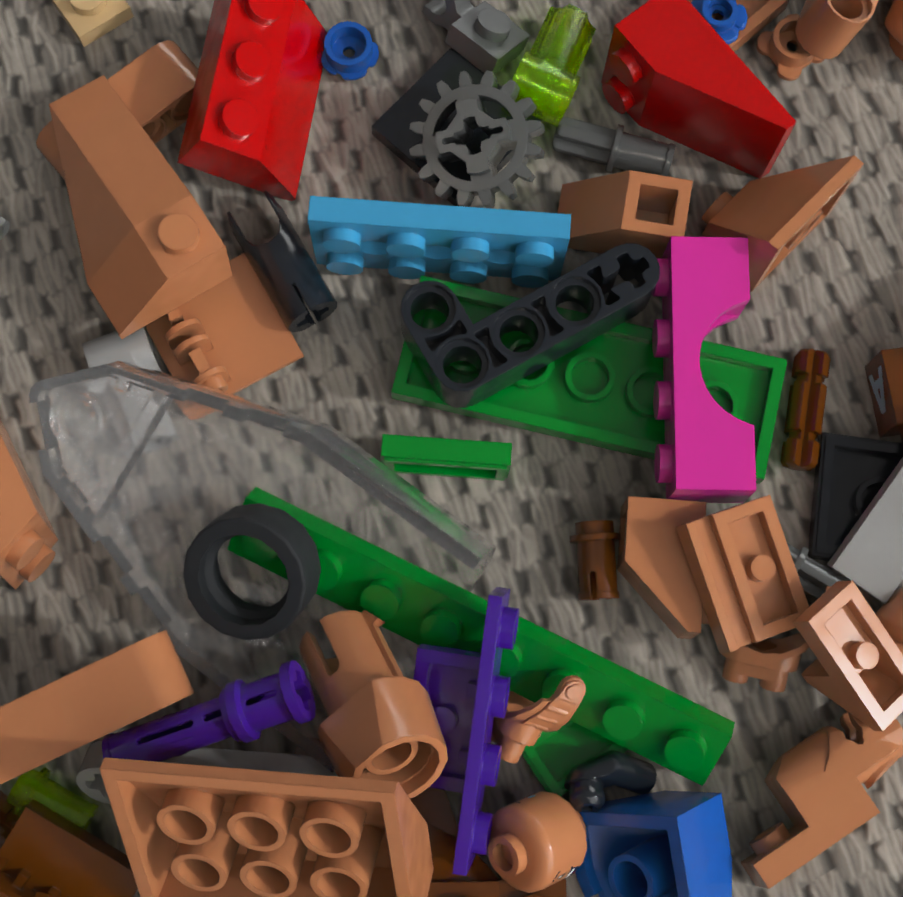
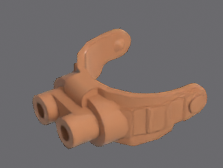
[721,586,831,692]
[491,675,586,764]

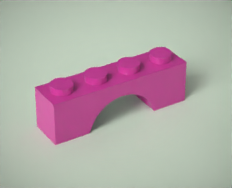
[652,236,756,503]

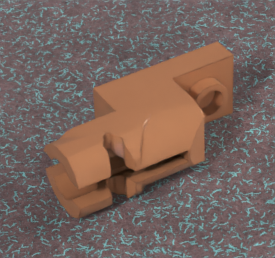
[740,711,903,889]

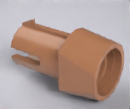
[299,610,448,799]

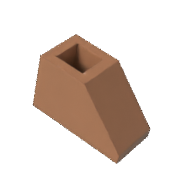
[557,170,693,258]
[617,496,709,639]

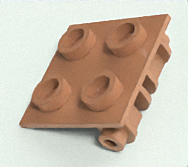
[146,253,304,416]

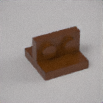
[0,799,138,897]

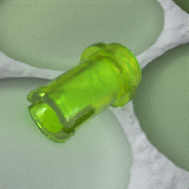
[6,767,99,830]

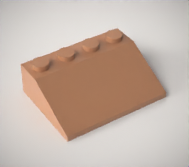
[99,757,434,897]

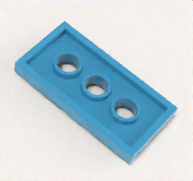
[308,196,571,288]

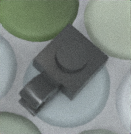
[422,0,530,74]

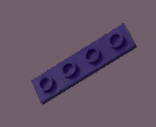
[413,587,519,876]

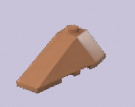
[49,75,233,339]

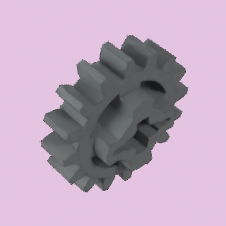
[409,70,545,209]

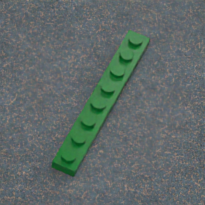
[227,487,735,786]

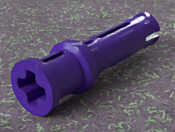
[102,660,316,762]

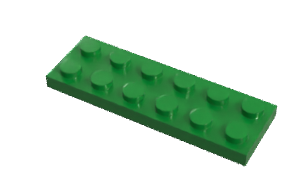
[391,275,787,484]

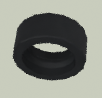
[183,503,321,641]

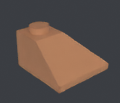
[701,155,864,292]

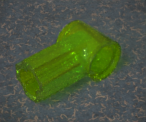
[512,4,596,127]

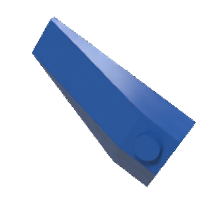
[575,790,732,897]

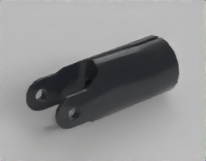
[227,190,337,332]

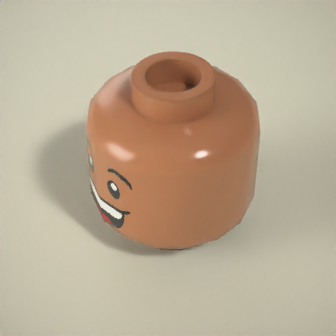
[488,791,587,893]

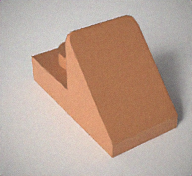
[793,580,903,731]

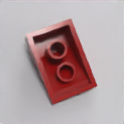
[601,0,796,179]

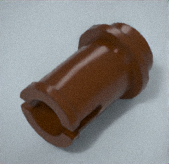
[569,520,621,601]

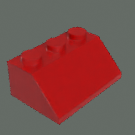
[177,0,327,201]

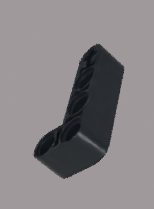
[401,243,660,408]

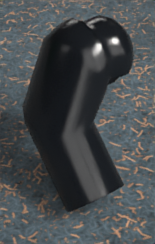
[564,750,657,812]

